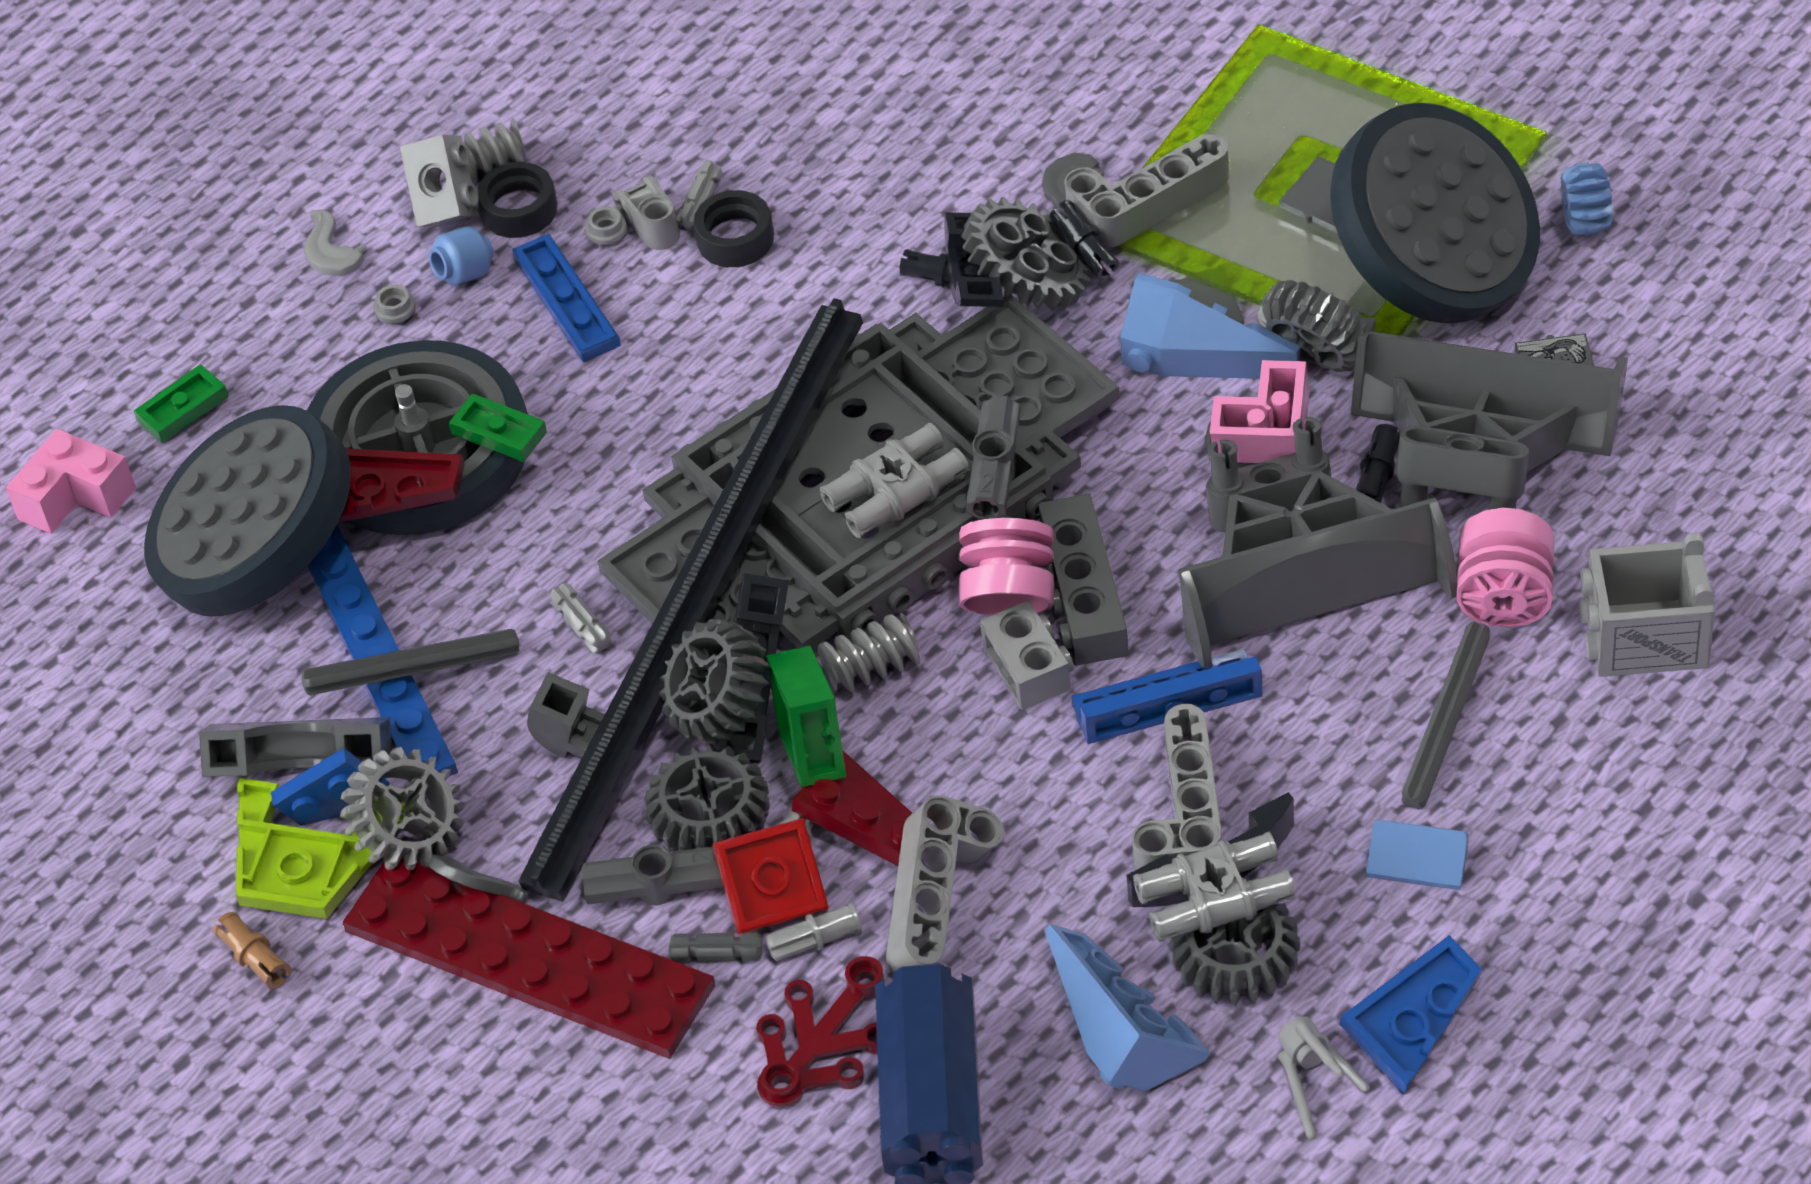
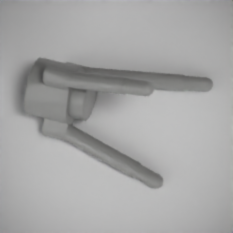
[1278,1016,1370,1140]

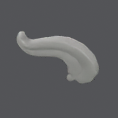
[304,210,367,276]

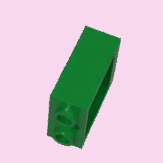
[766,646,846,787]

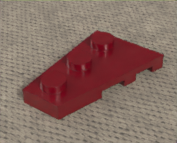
[338,449,465,522]
[791,750,912,866]

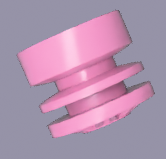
[1456,508,1555,627]
[959,518,1054,616]

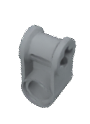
[612,175,680,250]

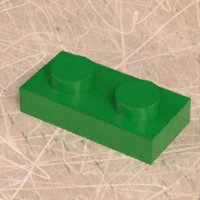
[133,364,229,443]
[449,393,547,462]

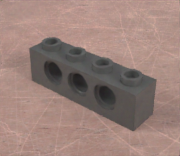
[1038,493,1129,666]

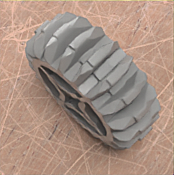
[340,747,465,871]

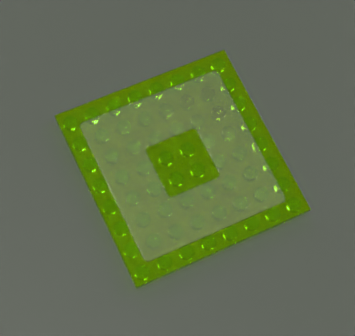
[1116,24,1547,336]

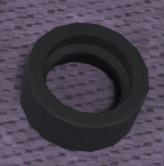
[477,161,558,238]
[693,190,774,268]

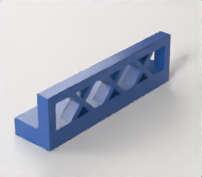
[1071,648,1263,744]

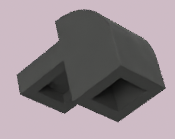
[527,672,605,758]

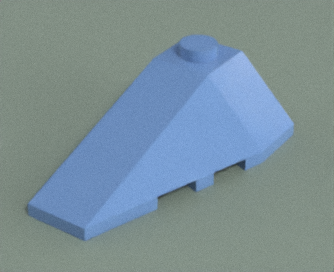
[1120,273,1301,379]
[1045,924,1211,1091]

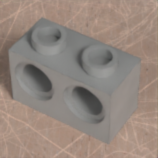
[980,600,1074,710]

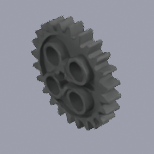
[961,197,1093,310]

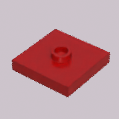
[712,818,829,935]

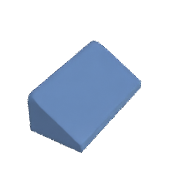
[1366,819,1468,891]

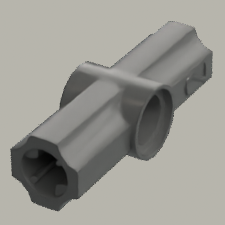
[966,395,1021,520]
[582,844,724,905]

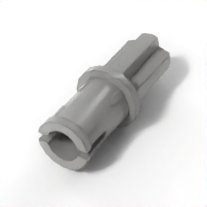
[766,903,862,961]

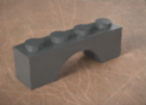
[199,717,392,777]

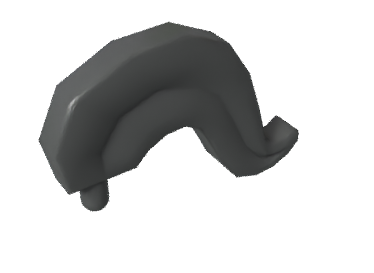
[1042,152,1104,219]
[428,854,528,903]

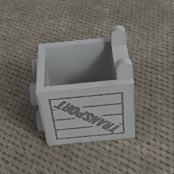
[1579,533,1715,677]

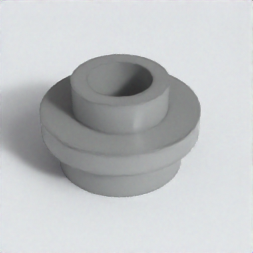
[585,206,627,245]
[373,285,416,324]

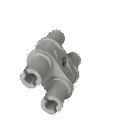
[819,423,969,538]
[1133,832,1296,942]

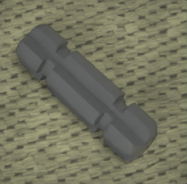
[669,933,763,962]

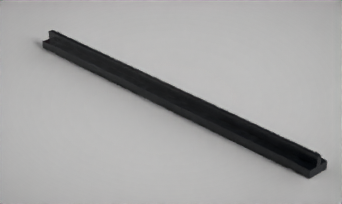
[518,298,863,902]

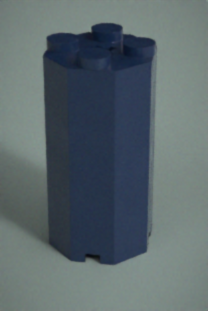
[875,964,983,1184]

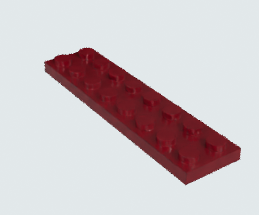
[342,860,716,1059]

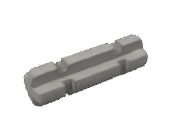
[677,160,722,231]
[550,583,612,653]

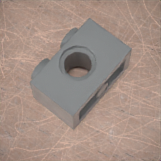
[399,135,479,227]

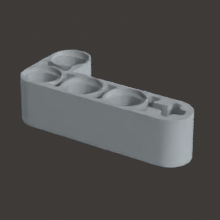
[1064,134,1229,247]
[1132,704,1222,870]
[886,795,1004,972]

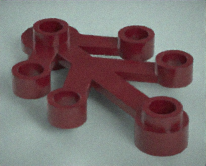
[756,956,885,1107]

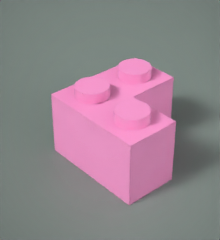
[1210,360,1310,463]
[6,428,136,534]

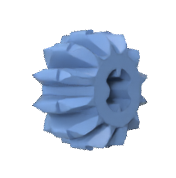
[1560,162,1613,236]

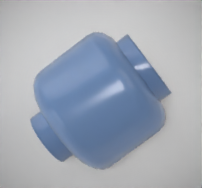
[429,227,494,286]

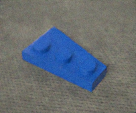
[1339,935,1482,1094]

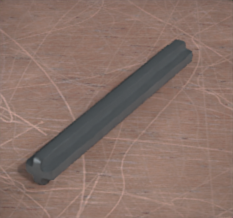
[1402,622,1490,809]
[302,629,519,696]

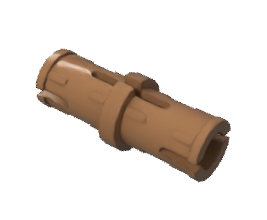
[213,912,292,989]

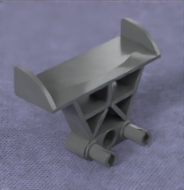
[1351,318,1628,510]
[1179,417,1458,669]

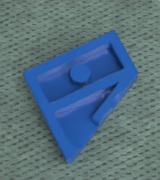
[271,748,393,826]

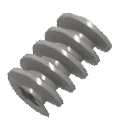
[464,118,526,184]
[818,613,920,693]

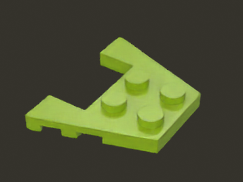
[236,778,406,919]

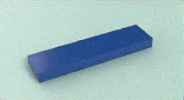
[512,233,621,363]

